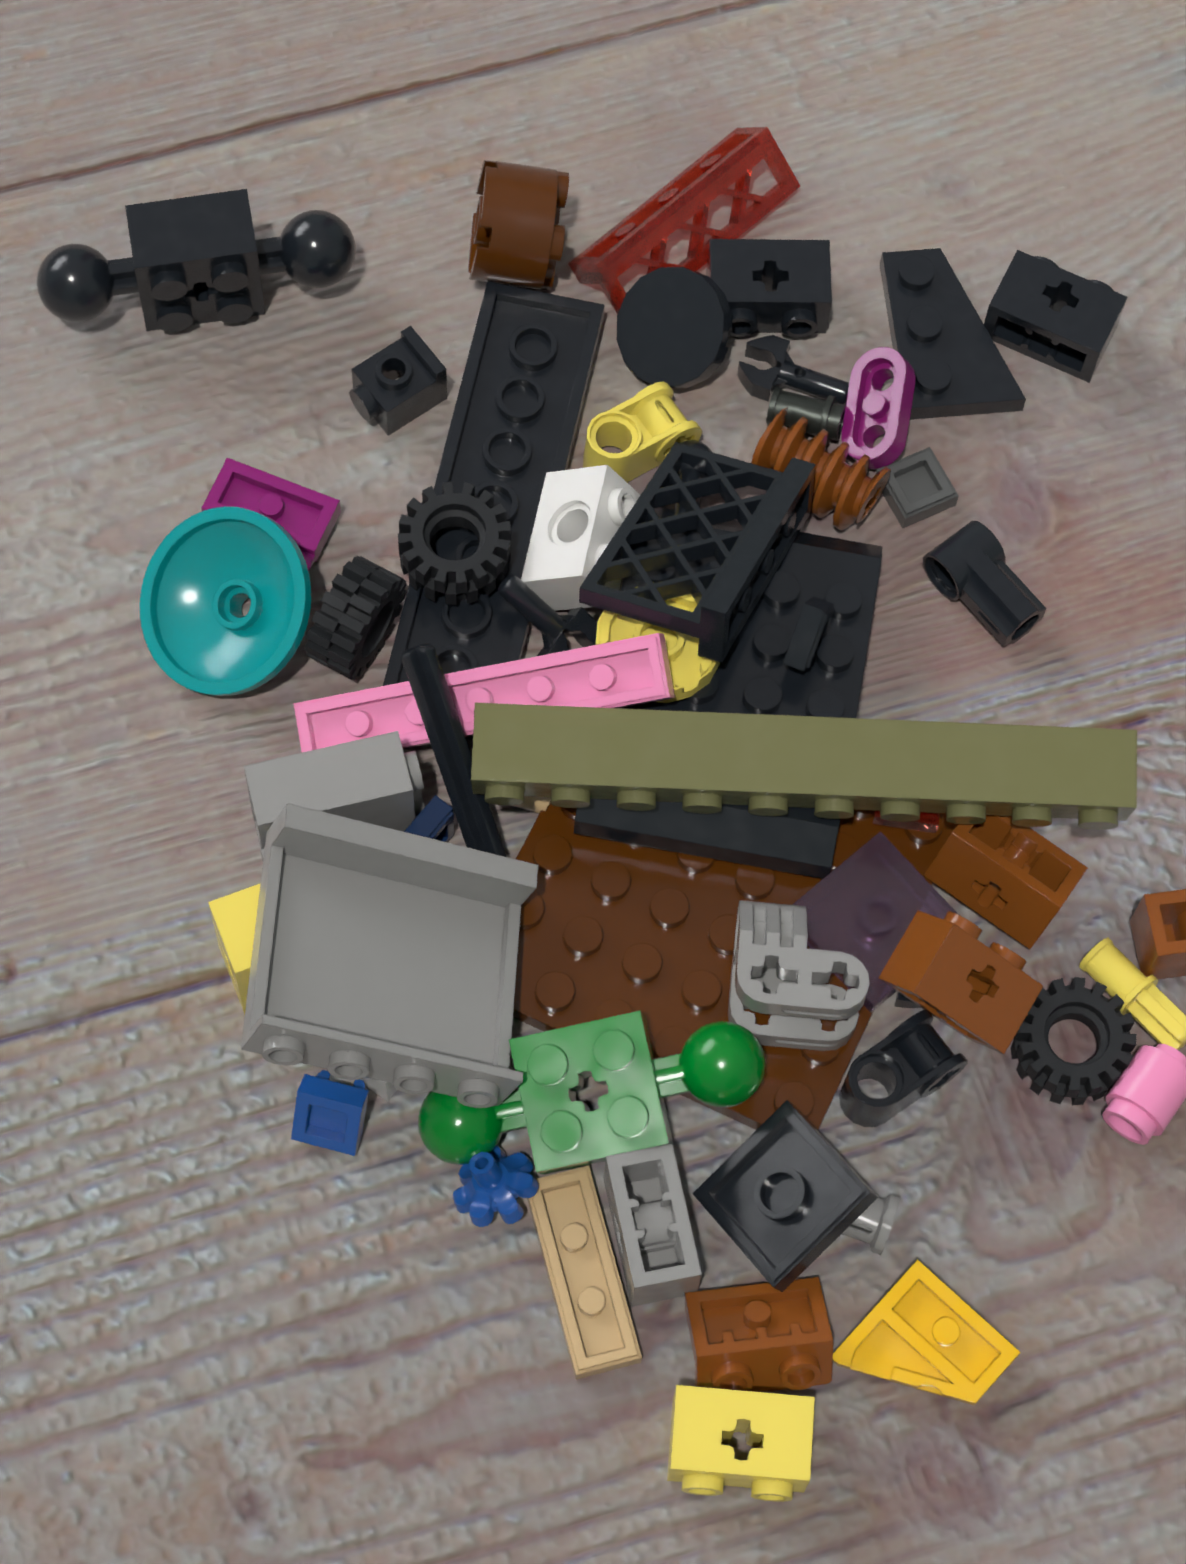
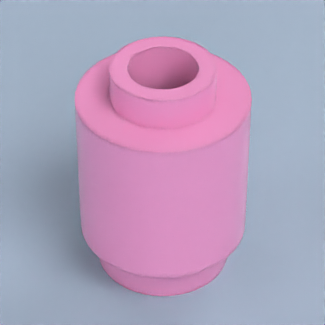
[1102,1044,1186,1145]

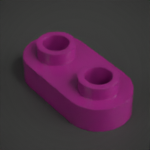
[841,347,915,469]

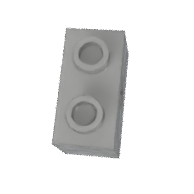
[603,1144,702,1307]

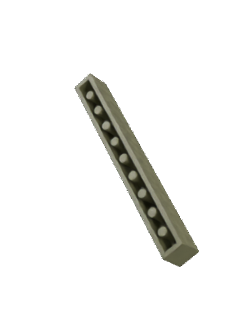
[471,703,1137,830]

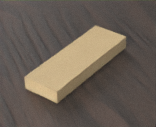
[527,1165,642,1380]

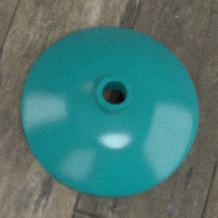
[140,506,311,696]

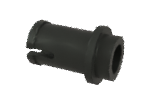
[766,387,846,441]

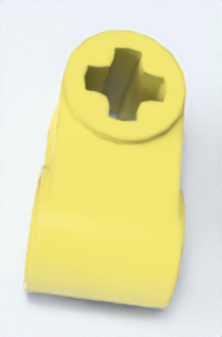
[583,381,702,483]

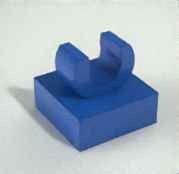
[291,1070,369,1156]

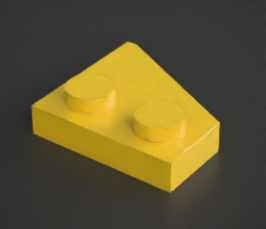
[833,1259,1021,1405]

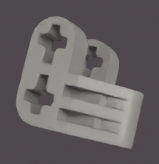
[728,900,870,1051]

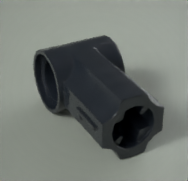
[923,521,1046,646]

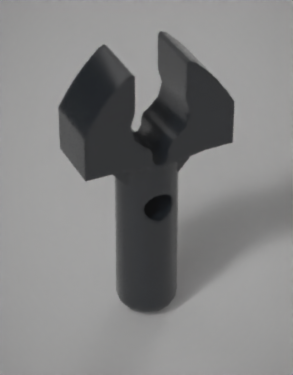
[737,335,849,405]
[498,574,597,656]

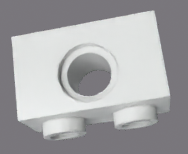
[521,465,640,611]

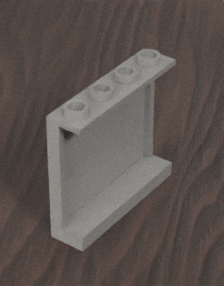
[241,803,538,1108]

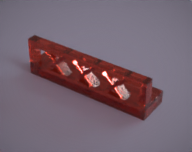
[568,127,800,314]

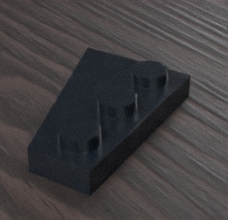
[880,248,1026,420]

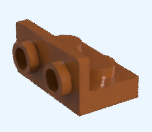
[685,1277,833,1392]

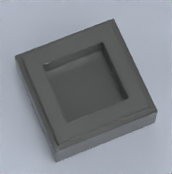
[875,447,959,529]

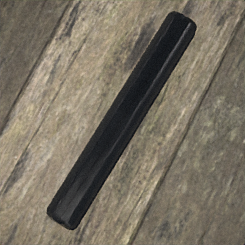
[401,643,507,857]

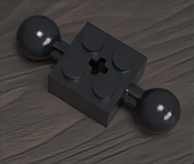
[37,189,356,332]

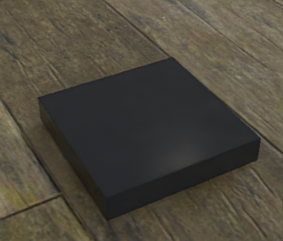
[692,1100,879,1292]

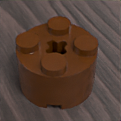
[468,160,569,290]

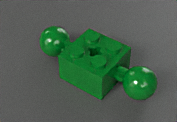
[418,1011,766,1175]

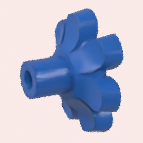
[453,1145,539,1227]

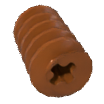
[751,407,891,531]

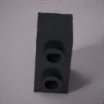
[706,239,832,337]
[984,250,1128,383]

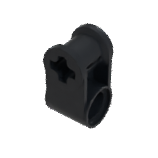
[839,1010,968,1127]

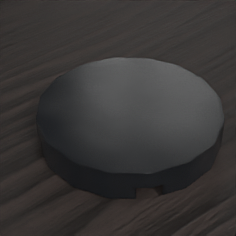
[616,267,733,388]

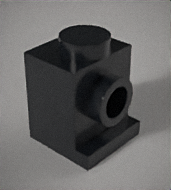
[349,325,447,436]

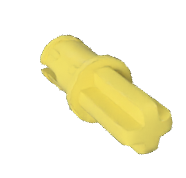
[1079,937,1186,1050]

